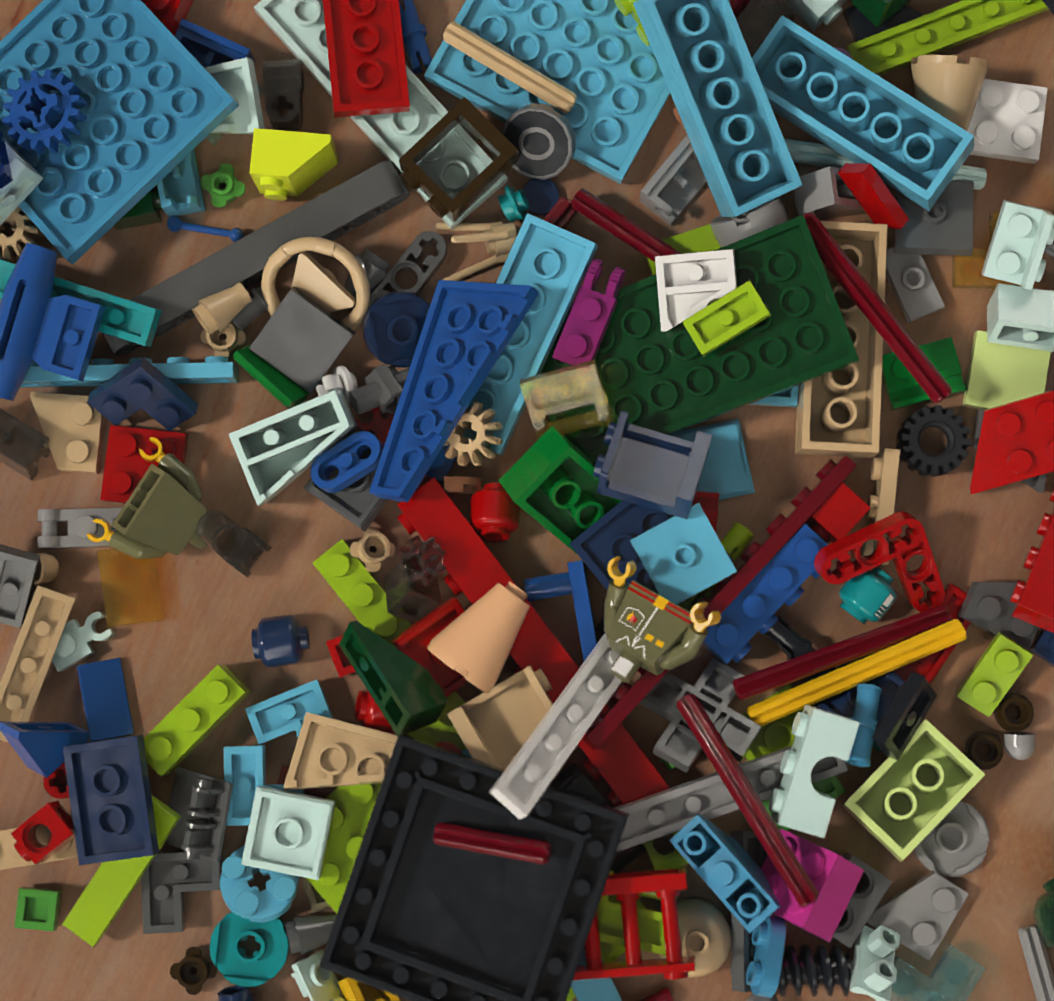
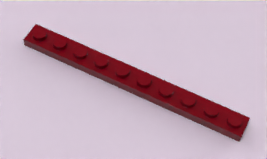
[582,455,857,750]

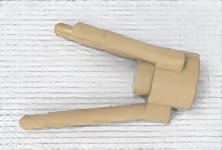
[435,221,517,283]

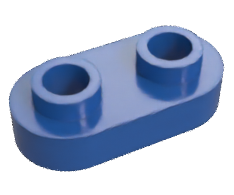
[311,431,384,493]

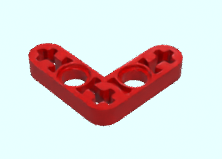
[814,511,945,612]

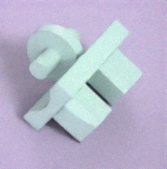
[850,926,900,1001]

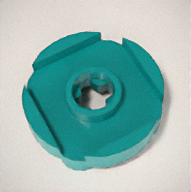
[210,912,290,987]

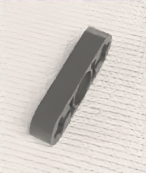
[367,231,447,312]

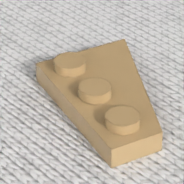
[283,712,398,790]

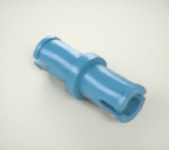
[845,684,882,767]

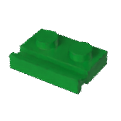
[882,337,967,411]

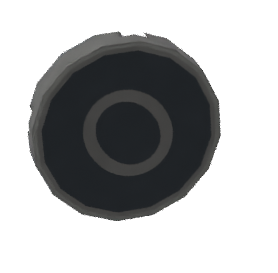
[501,103,576,180]

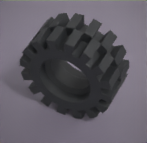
[896,405,971,477]

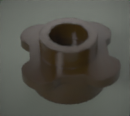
[170,947,218,995]

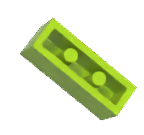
[143,664,252,776]

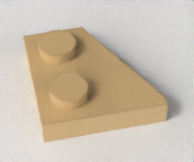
[30,391,105,474]

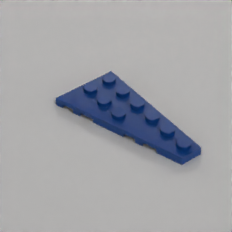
[369,280,539,502]

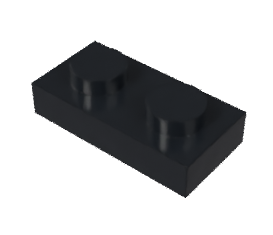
[872,672,937,761]

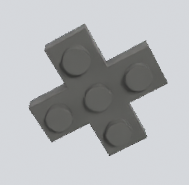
[640,658,761,773]

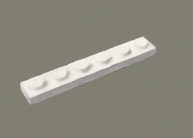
[490,633,622,819]

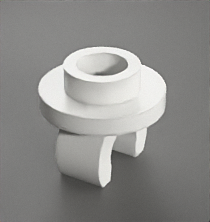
[316,366,357,403]

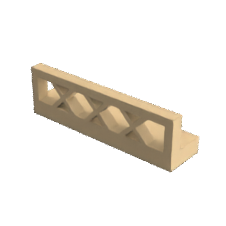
[0,584,75,743]

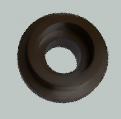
[994,693,1034,732]
[964,731,1003,770]

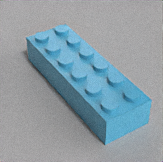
[633,0,802,217]
[752,15,974,211]

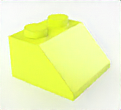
[249,128,339,201]

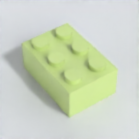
[843,719,986,862]

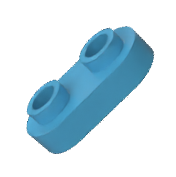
[746,916,786,998]

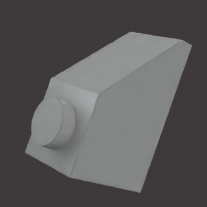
[794,166,866,219]

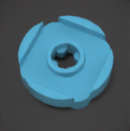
[220,845,300,923]

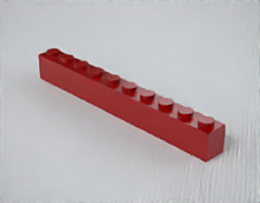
[397,477,670,807]

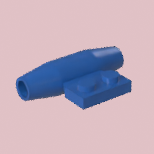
[0,243,106,401]

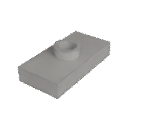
[886,247,945,323]

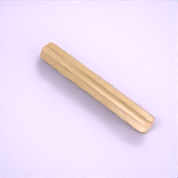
[443,21,577,113]

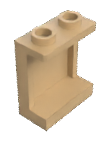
[447,665,553,770]

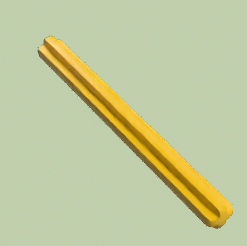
[747,619,967,727]

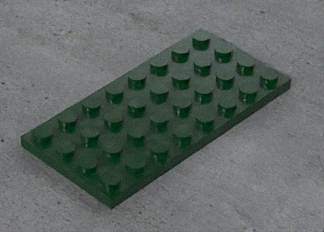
[536,215,860,464]

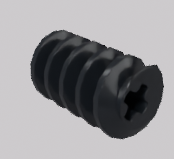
[778,945,851,997]

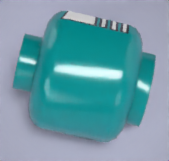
[839,567,897,625]

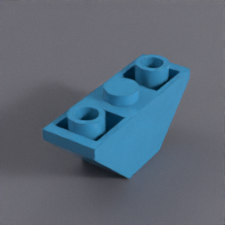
[669,813,780,933]

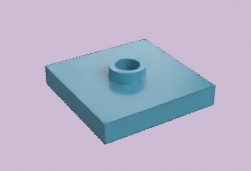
[630,503,737,605]

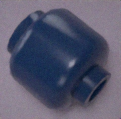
[251,615,310,667]

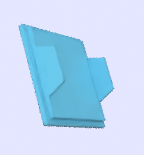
[670,419,755,500]

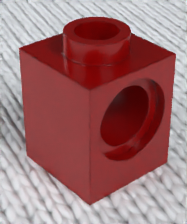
[807,482,871,543]
[11,800,75,865]

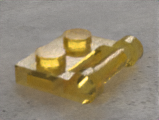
[520,360,614,440]

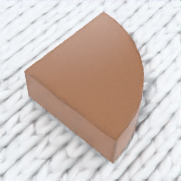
[444,476,484,496]

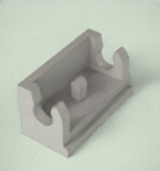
[638,135,707,226]

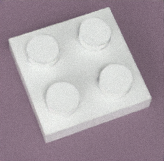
[967,79,1048,164]

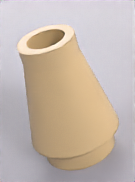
[192,283,252,334]

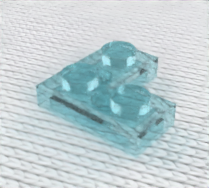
[890,944,986,1001]

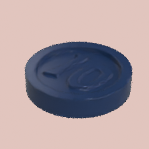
[522,179,559,216]

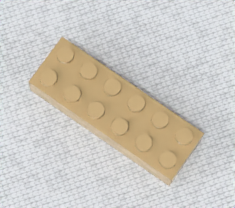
[795,221,887,458]

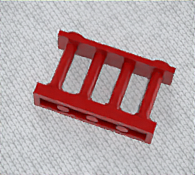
[573,867,696,981]

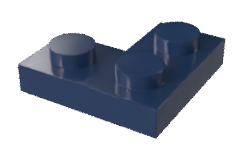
[87,357,198,431]

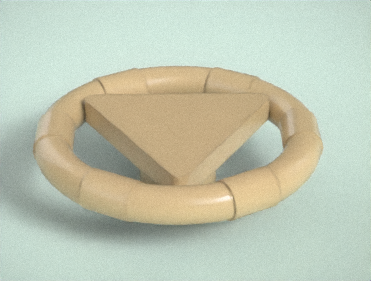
[261,237,370,330]

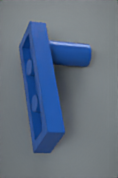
[524,560,598,661]

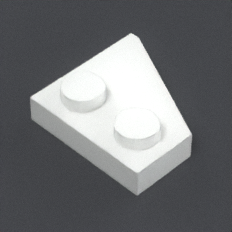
[655,249,737,332]

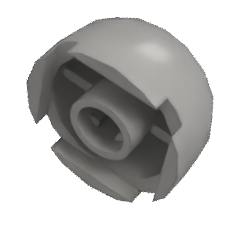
[710,196,788,248]

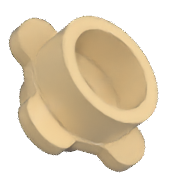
[200,321,246,358]
[350,527,395,572]

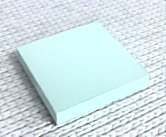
[241,785,335,880]

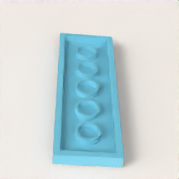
[464,213,598,455]

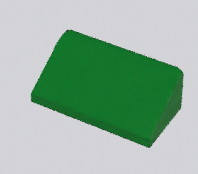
[233,344,310,409]

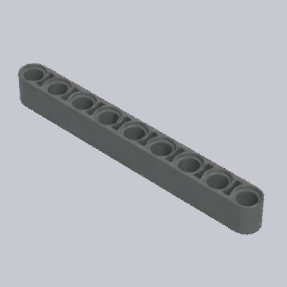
[103,160,410,356]

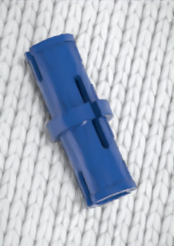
[399,0,432,74]

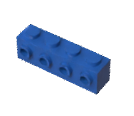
[702,524,828,664]

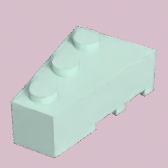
[228,390,357,506]

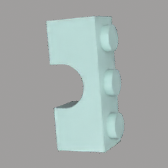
[768,704,860,838]

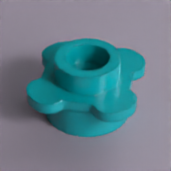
[498,185,530,223]

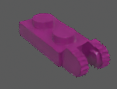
[552,258,625,372]

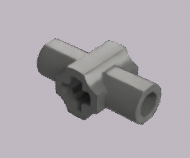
[349,364,409,415]

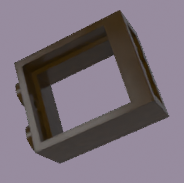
[399,97,518,223]

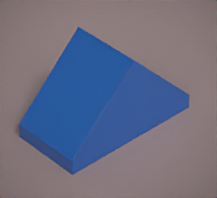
[0,721,90,778]

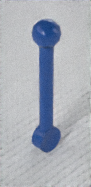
[167,216,244,242]

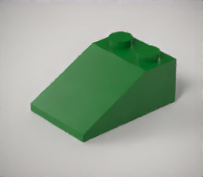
[498,426,622,555]

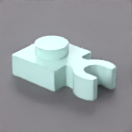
[52,612,115,672]

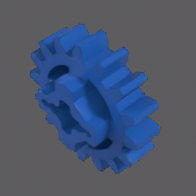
[2,69,87,155]

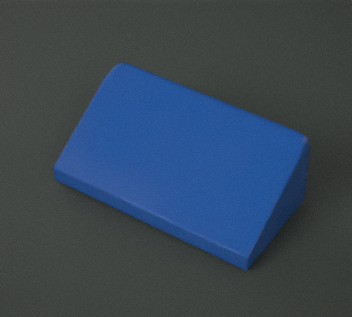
[77,658,135,742]

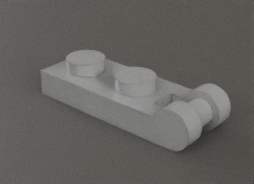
[38,508,122,549]

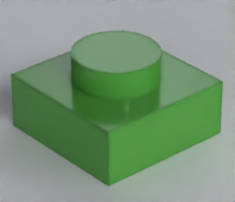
[14,886,62,931]

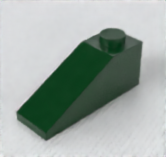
[339,620,448,737]

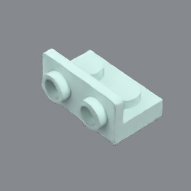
[981,200,1054,290]

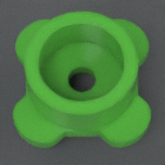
[200,164,245,208]

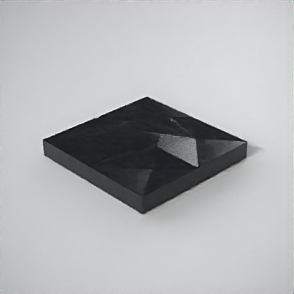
[319,734,629,1001]

